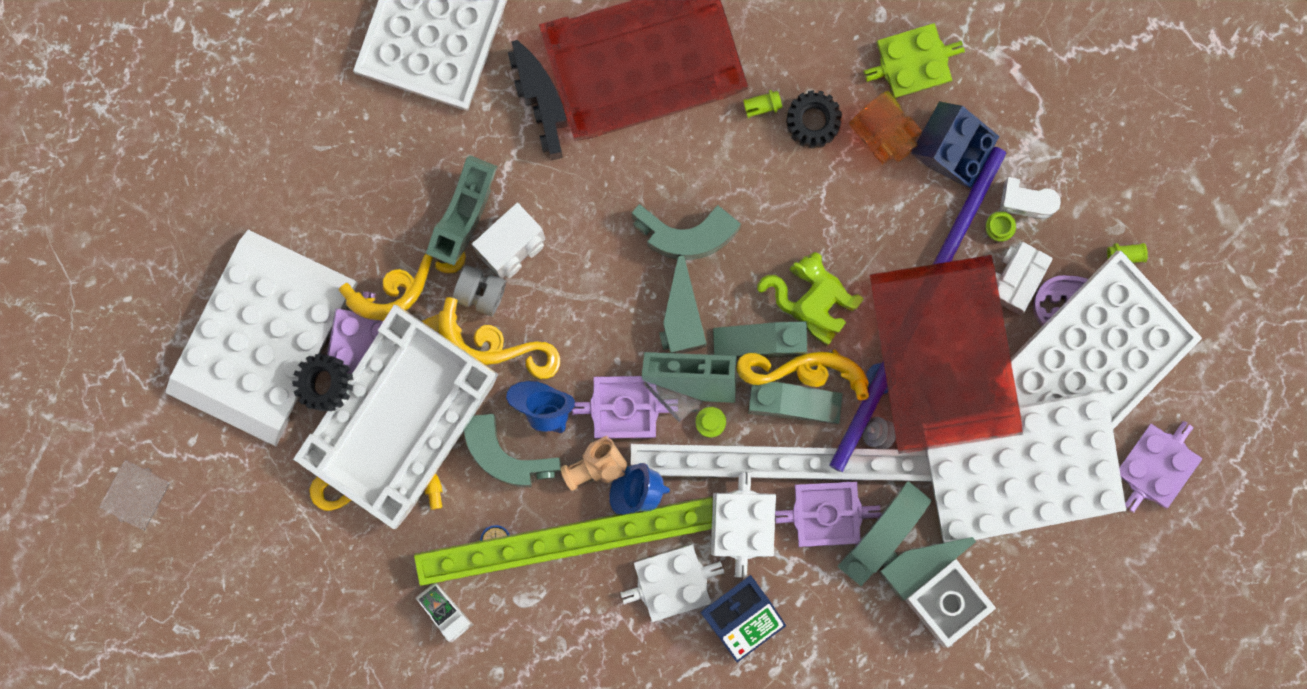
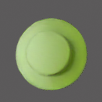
[985,211,1016,242]
[695,407,726,438]

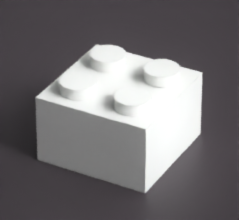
[472,202,545,279]
[905,559,996,648]

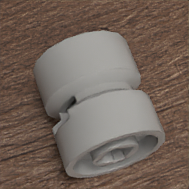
[452,265,507,317]

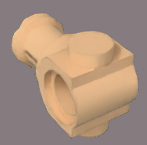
[561,436,627,491]

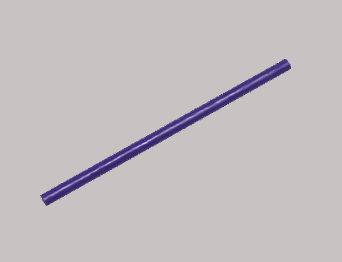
[829,147,1007,473]

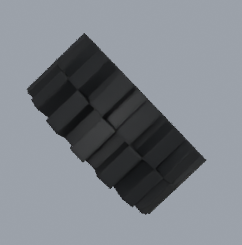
[786,90,842,149]
[292,354,354,412]

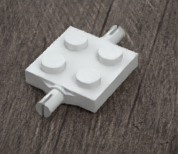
[711,471,776,578]
[620,544,724,622]

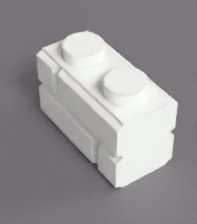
[988,241,1053,315]

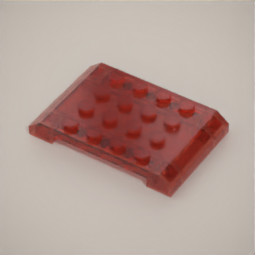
[539,0,748,141]
[870,255,1023,454]

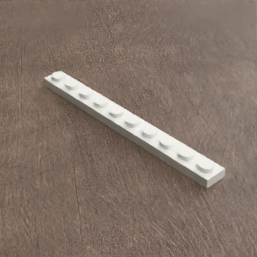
[631,444,932,482]

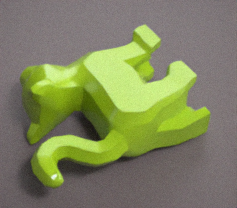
[757,252,864,346]

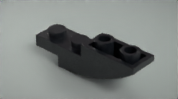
[508,40,568,160]

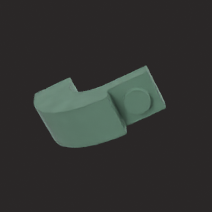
[426,155,498,265]
[632,204,741,260]
[464,414,561,487]
[837,481,932,586]

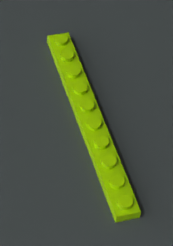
[414,496,713,586]

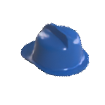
[506,381,575,433]
[609,463,670,515]

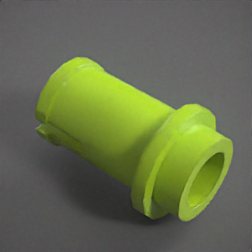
[743,89,783,118]
[1107,243,1148,263]

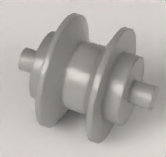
[863,417,897,449]

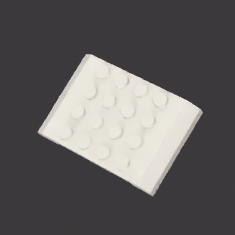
[165,230,358,446]
[293,305,498,529]

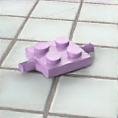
[327,291,383,374]
[572,376,677,439]
[1119,421,1202,513]
[775,482,881,547]

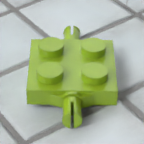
[863,23,965,99]

